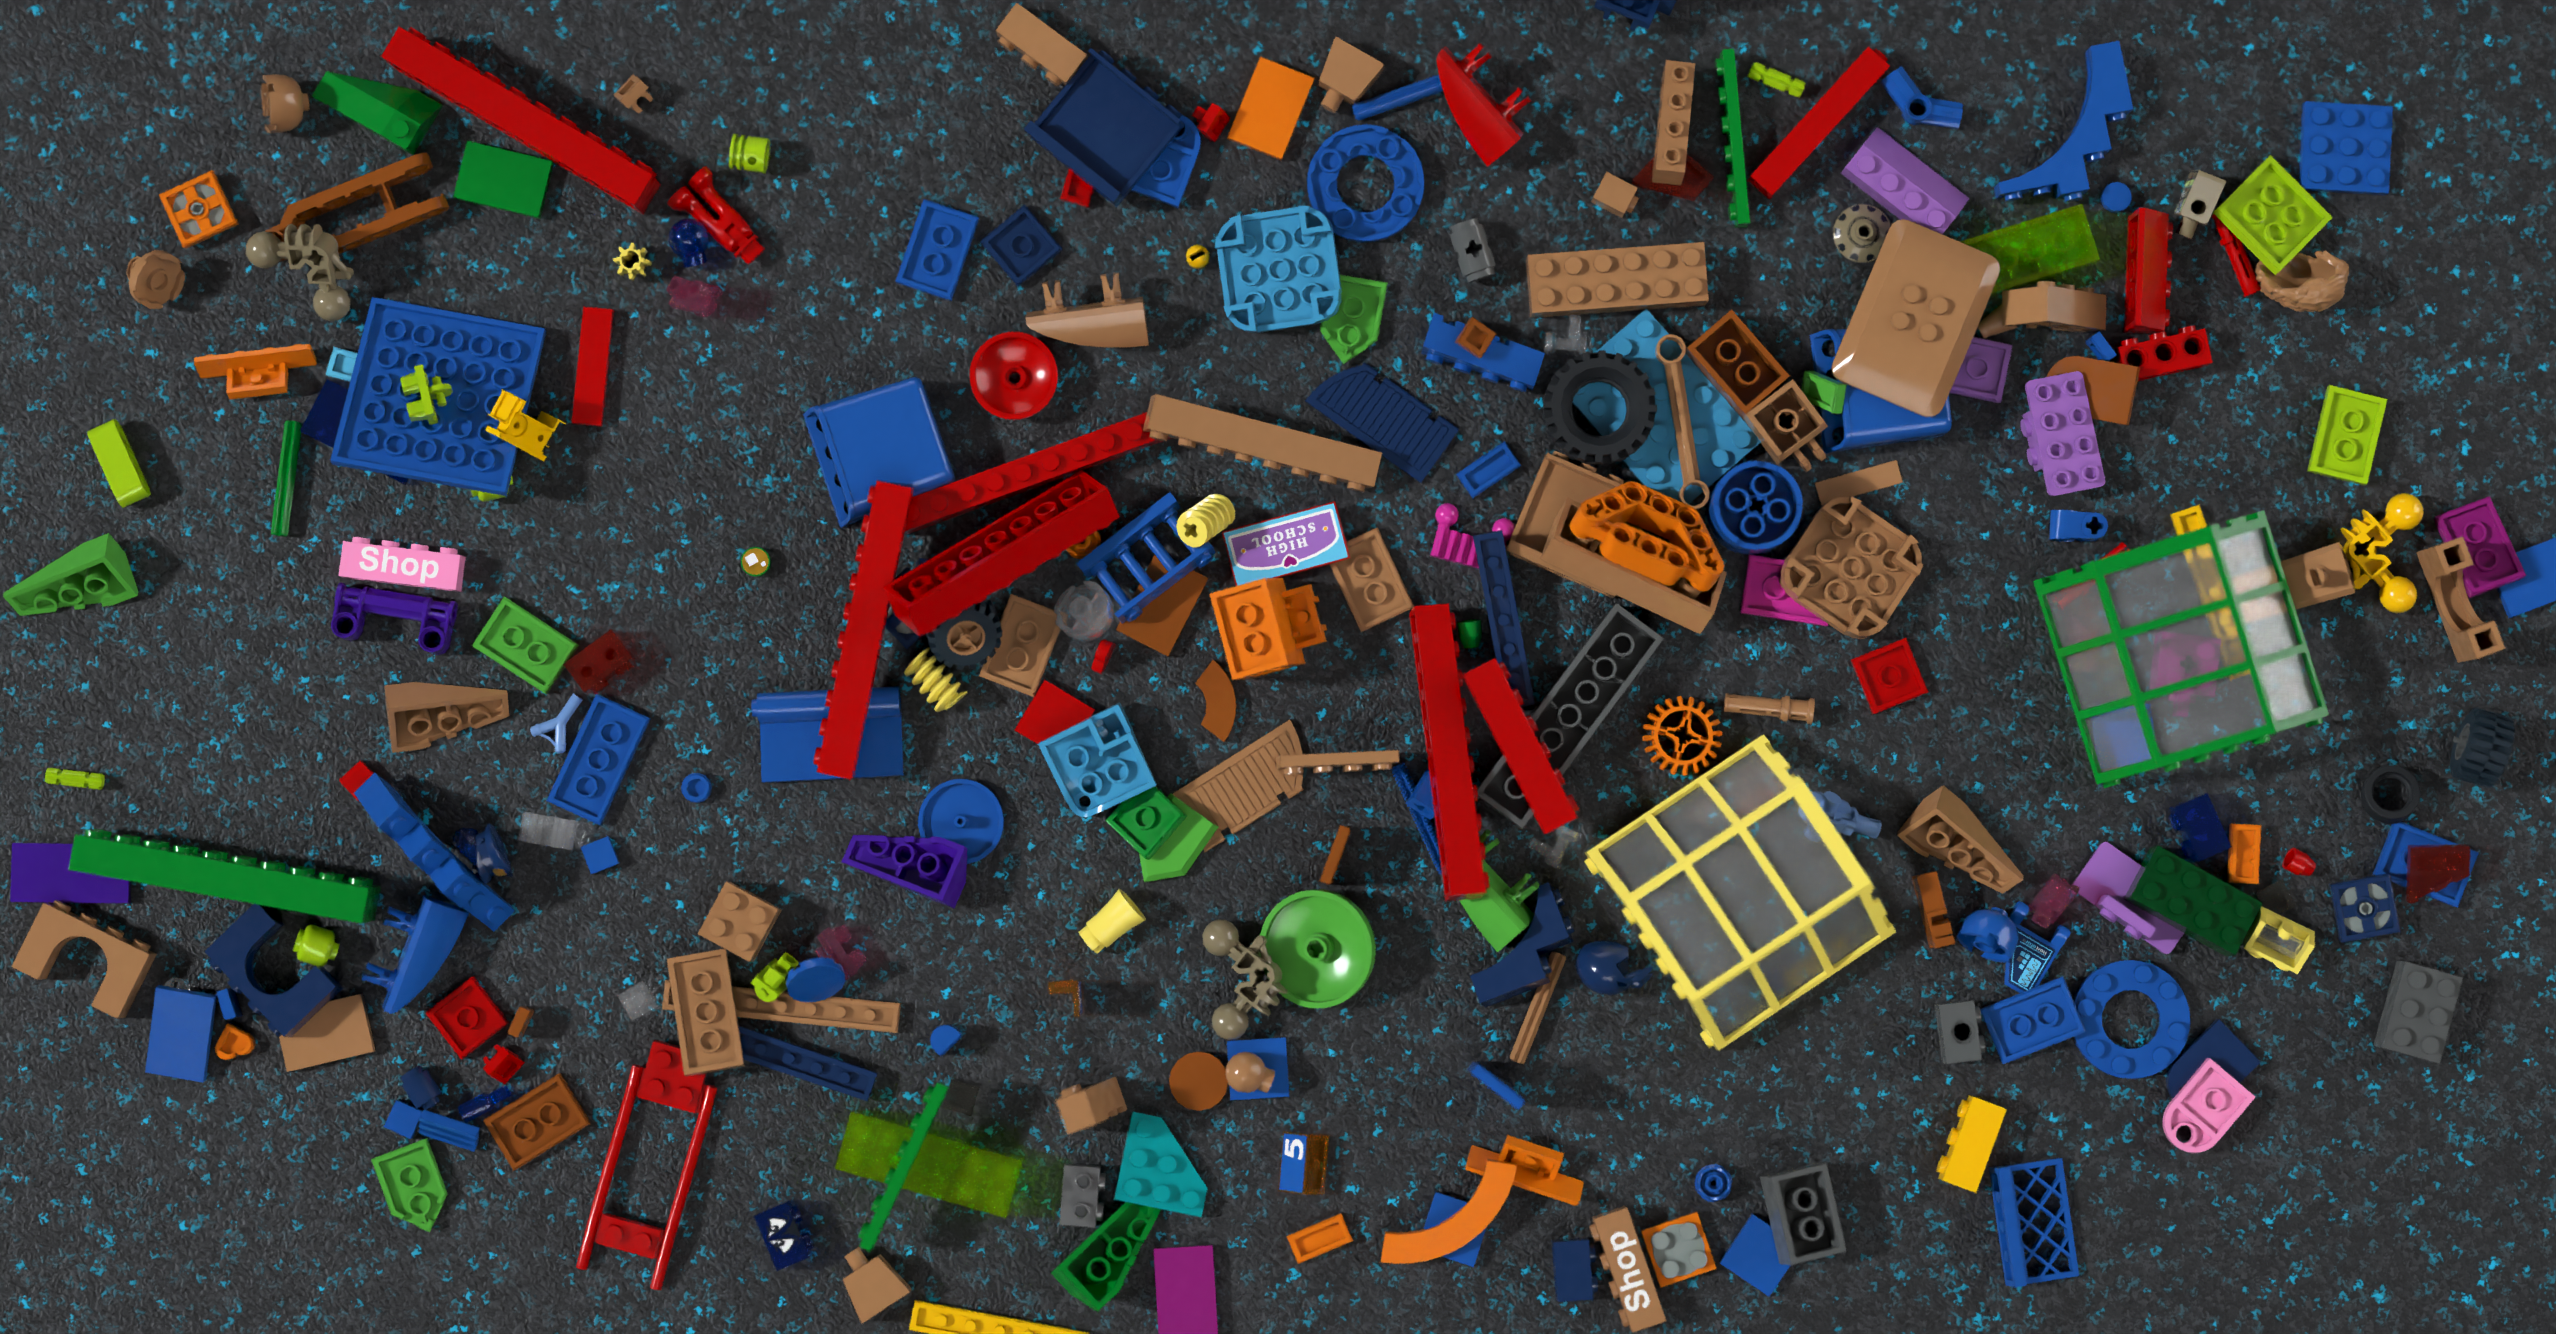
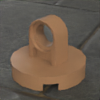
[127,250,185,309]

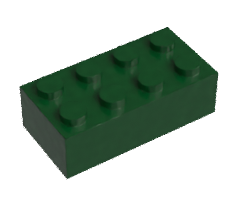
[2124,845,2262,957]

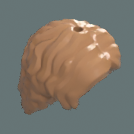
[2255,250,2349,312]

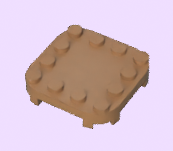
[1779,496,1923,639]

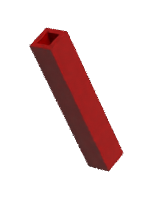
[1747,46,1890,200]

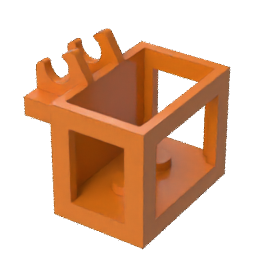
[1210,578,1327,680]

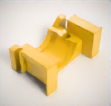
[485,389,566,461]

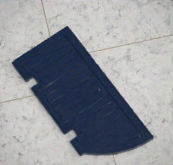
[1305,362,1459,483]

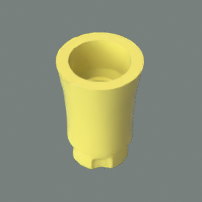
[1078,889,1146,953]

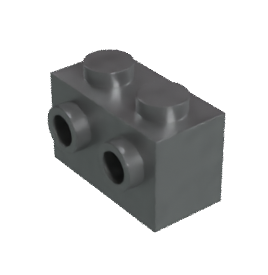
[1059,1163,1106,1228]

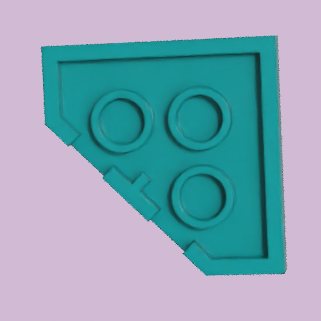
[1114,1112,1207,1218]

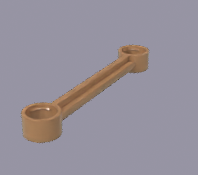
[1655,334,1710,510]

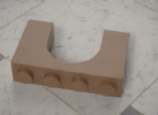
[2416,537,2505,663]
[11,900,157,1019]

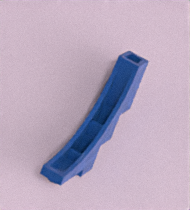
[1994,41,2133,202]
[354,772,515,931]

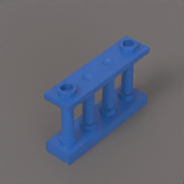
[1076,492,1216,624]

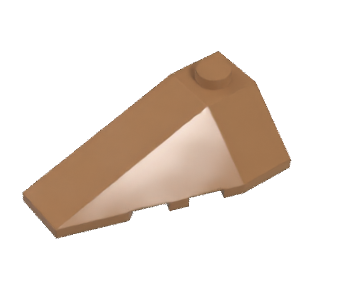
[384,682,509,753]
[1897,785,2024,894]

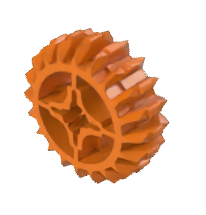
[1642,696,1722,776]

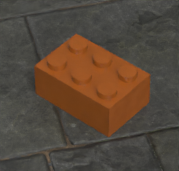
[1686,309,1789,418]

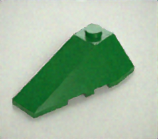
[1051,1202,1161,1312]

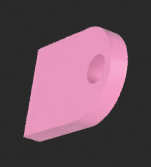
[2162,1058,2255,1153]

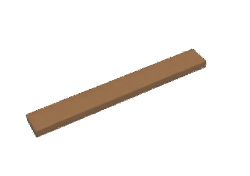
[662,980,901,1033]

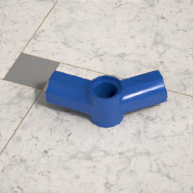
[1880,66,1963,129]

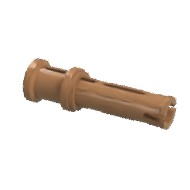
[1724,693,1815,725]

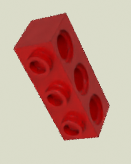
[2114,325,2213,381]

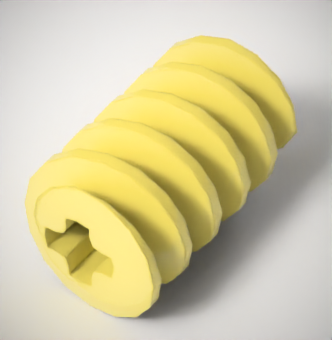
[1177,493,1235,548]
[904,647,968,712]

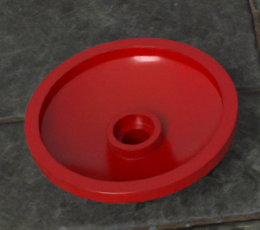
[969,332,1058,420]

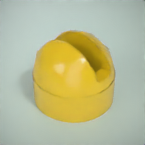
[1186,245,1209,269]

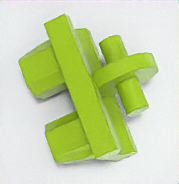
[400,364,453,425]
[751,952,799,1002]

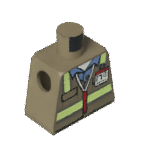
[2174,170,2226,239]

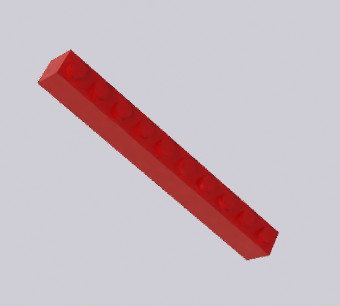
[905,412,1171,535]
[813,481,914,780]
[1409,603,1489,901]

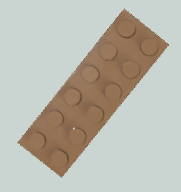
[1526,242,1709,318]
[1540,497,1727,634]

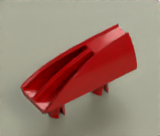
[1436,43,1531,167]

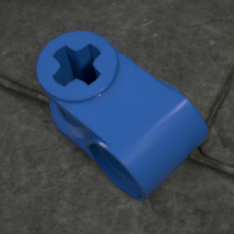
[2049,510,2108,542]

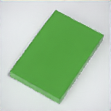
[472,597,579,694]

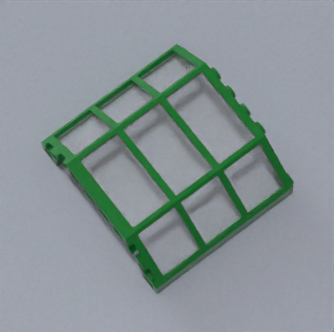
[2033,510,2329,788]

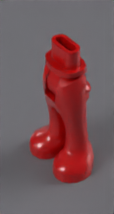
[667,166,765,265]

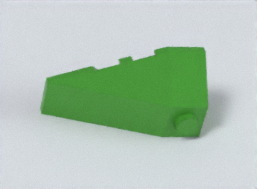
[3,533,139,616]

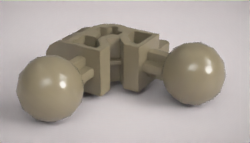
[245,224,354,322]
[1202,919,1287,1040]

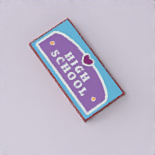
[1222,501,1351,586]

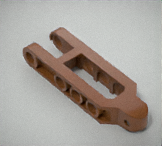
[265,153,449,261]

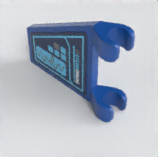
[2004,901,2071,993]

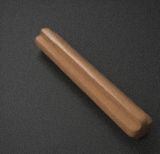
[1510,952,1566,1064]

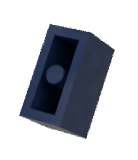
[1551,1237,1598,1302]

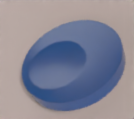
[918,779,1004,864]

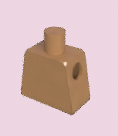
[1319,37,1384,113]
[843,1247,912,1323]

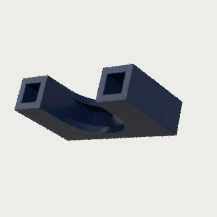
[204,904,343,1037]

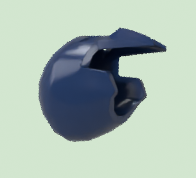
[1576,941,1653,995]

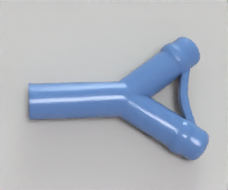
[530,693,583,753]

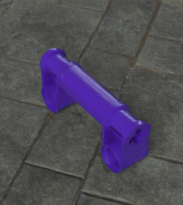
[331,582,458,655]

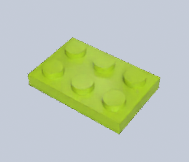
[2307,385,2387,486]

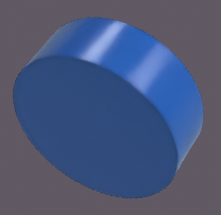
[2100,182,2132,213]
[681,773,712,803]

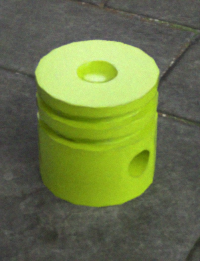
[729,134,770,174]

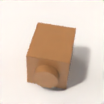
[1591,172,1639,218]

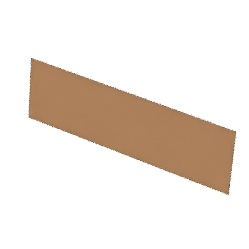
[1815,460,1903,505]

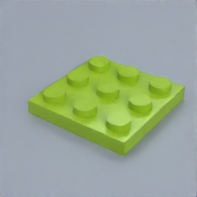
[2213,155,2333,275]

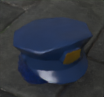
[452,823,513,884]

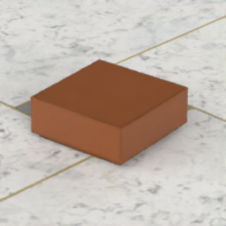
[1455,317,1497,359]
[508,1006,535,1038]

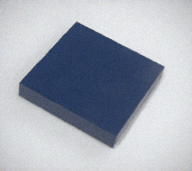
[980,204,1063,287]

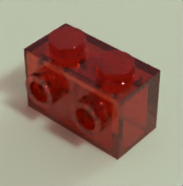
[563,629,636,695]

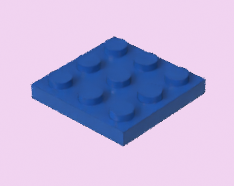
[2299,101,2393,195]

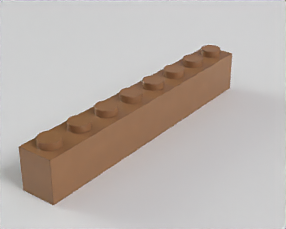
[1143,394,1382,492]

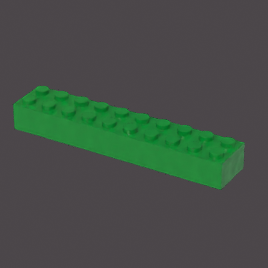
[68,829,381,923]

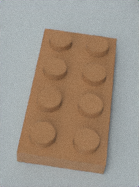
[1276,750,1399,775]
[667,949,745,1076]

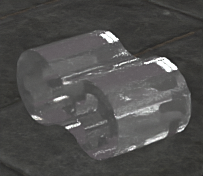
[518,811,578,850]

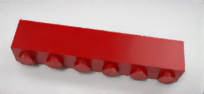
[1463,658,1579,834]

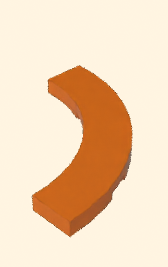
[1381,1159,1517,1264]

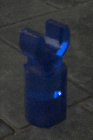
[458,1085,512,1123]

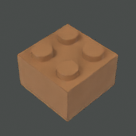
[698,881,782,962]

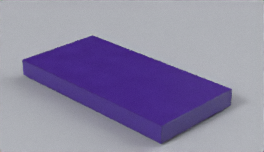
[10,843,131,903]

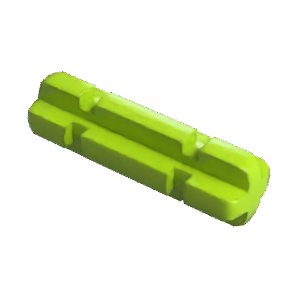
[1748,62,1805,97]
[45,768,105,790]

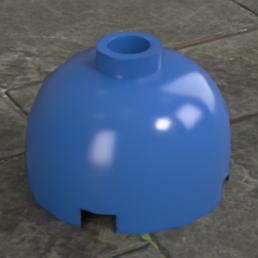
[1957,907,2019,963]

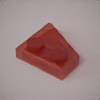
[1632,154,1714,201]
[2406,844,2470,903]

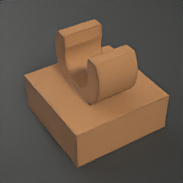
[613,74,653,113]

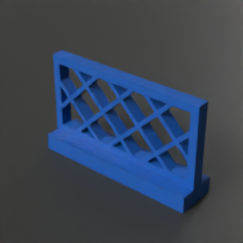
[1988,1158,2079,1287]

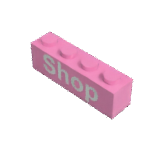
[339,537,466,592]

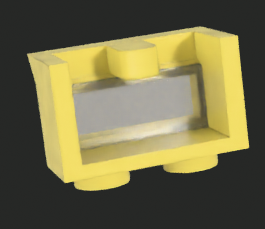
[2244,906,2315,974]

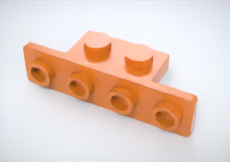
[194,344,317,400]
[1465,1135,1584,1206]

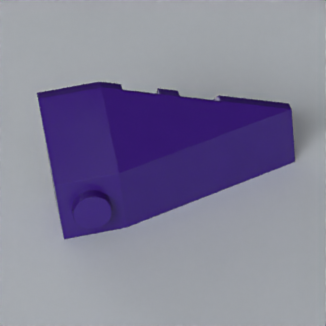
[841,835,967,909]

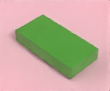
[1801,371,1846,413]

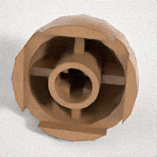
[261,74,309,133]

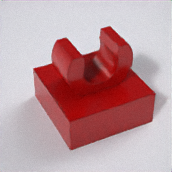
[1192,103,1230,142]
[483,1044,525,1084]

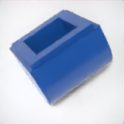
[930,1024,963,1056]

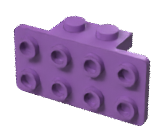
[2021,371,2105,496]
[2072,842,2184,954]

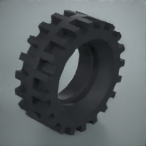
[1542,350,1657,466]

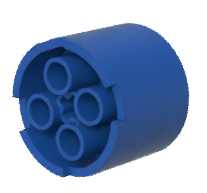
[1707,460,1803,555]

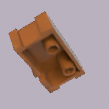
[1911,871,1955,948]

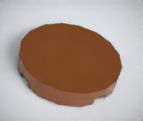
[1169,1051,1228,1111]

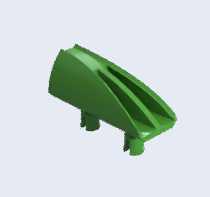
[1459,829,1539,952]

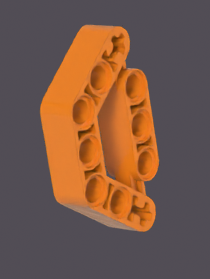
[1569,481,1724,591]

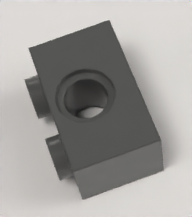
[1934,1000,1985,1064]

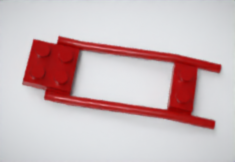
[576,1039,717,1291]

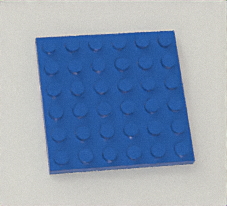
[330,297,546,496]

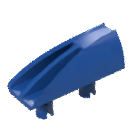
[362,895,469,1014]

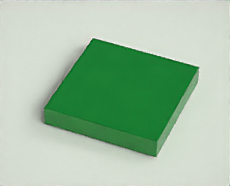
[1105,786,1187,860]

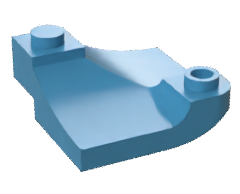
[1038,702,1157,817]

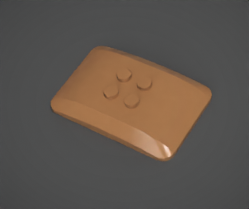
[1832,219,2000,418]

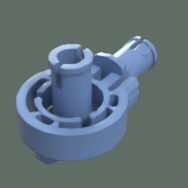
[1798,791,1882,842]

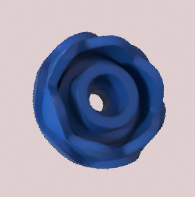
[1695,1164,1732,1202]

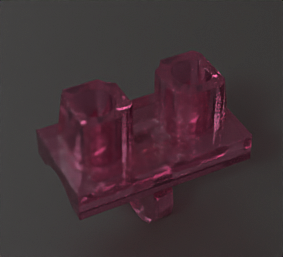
[666,276,724,317]
[2029,873,2080,928]
[815,925,867,980]

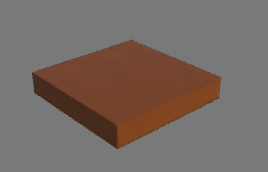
[1319,825,1351,885]

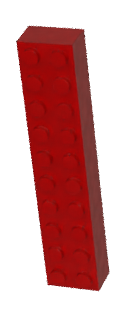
[381,26,661,214]

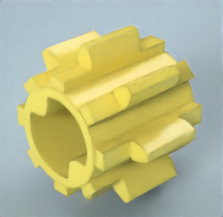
[613,242,652,281]

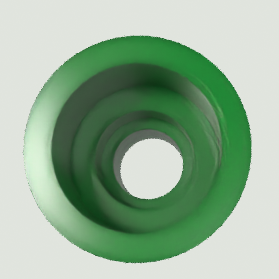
[1457,619,1482,648]

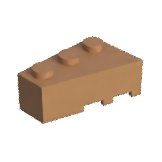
[2002,281,2106,333]
[1056,1077,1128,1134]

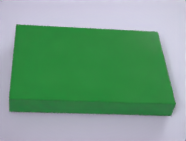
[453,141,554,219]

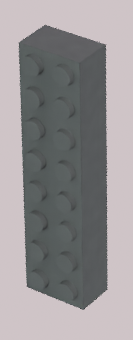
[1477,603,1664,829]

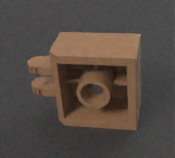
[1742,379,1828,472]

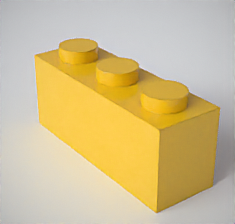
[1936,1095,2007,1193]

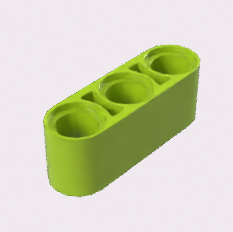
[87,419,151,508]

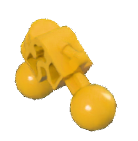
[2341,493,2424,613]

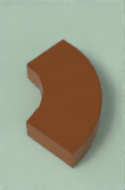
[1195,660,1236,742]

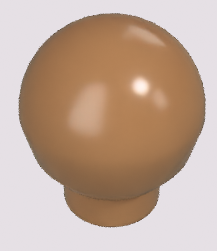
[1225,1052,1275,1093]

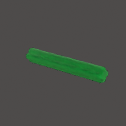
[271,420,302,537]

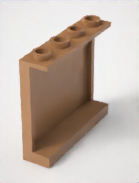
[1506,451,1642,598]

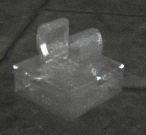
[617,981,659,1021]

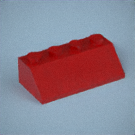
[2124,207,2173,334]

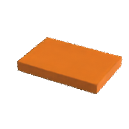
[1227,57,1314,161]

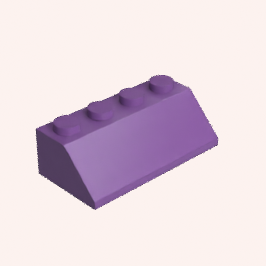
[1841,127,1970,234]

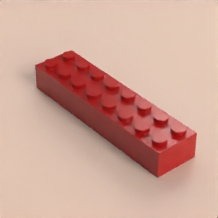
[883,470,1120,636]

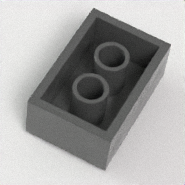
[2373,961,2463,1064]
[1760,1163,1846,1265]

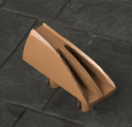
[1026,272,1149,348]
[2231,542,2356,624]

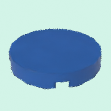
[785,957,846,1002]

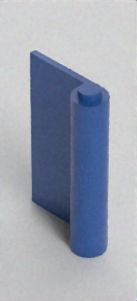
[751,686,904,783]

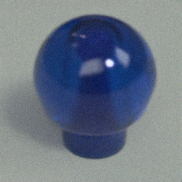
[668,218,709,268]

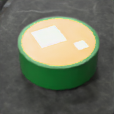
[741,547,771,577]

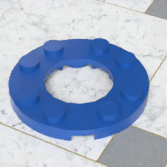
[1307,124,1424,243]
[2073,960,2190,1079]

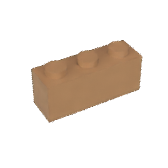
[995,3,1088,87]

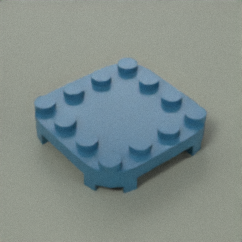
[1215,206,1342,333]

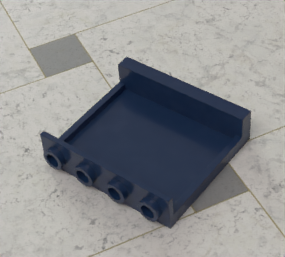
[1024,48,1184,207]

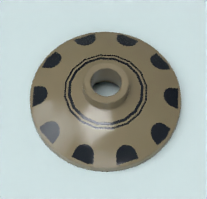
[1833,204,1891,263]

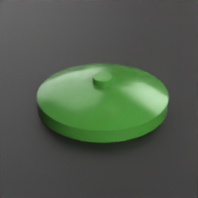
[1260,889,1375,1008]

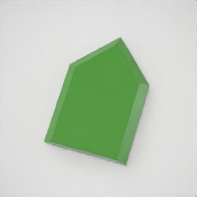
[1320,275,1388,364]
[1139,793,1219,882]
[371,1138,448,1232]

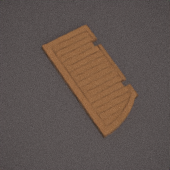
[1173,720,1304,852]

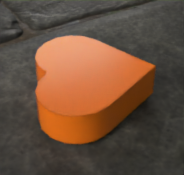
[215,1023,255,1060]

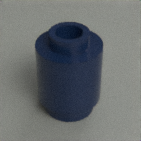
[400,1065,442,1110]

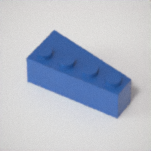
[1421,313,1545,392]

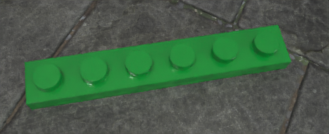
[1715,49,1750,228]
[858,1081,950,1251]

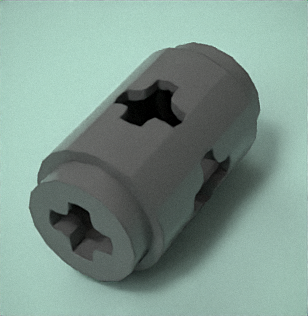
[1450,218,1496,283]

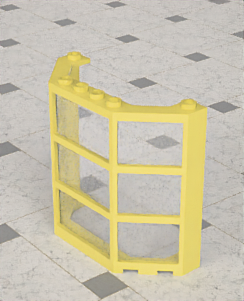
[1584,734,1896,1051]

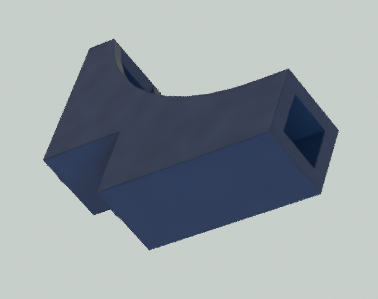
[1470,882,1575,1008]

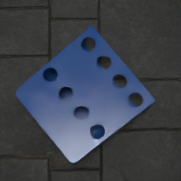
[1810,329,1952,454]
[803,377,956,528]

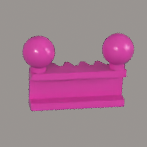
[1430,503,1515,569]

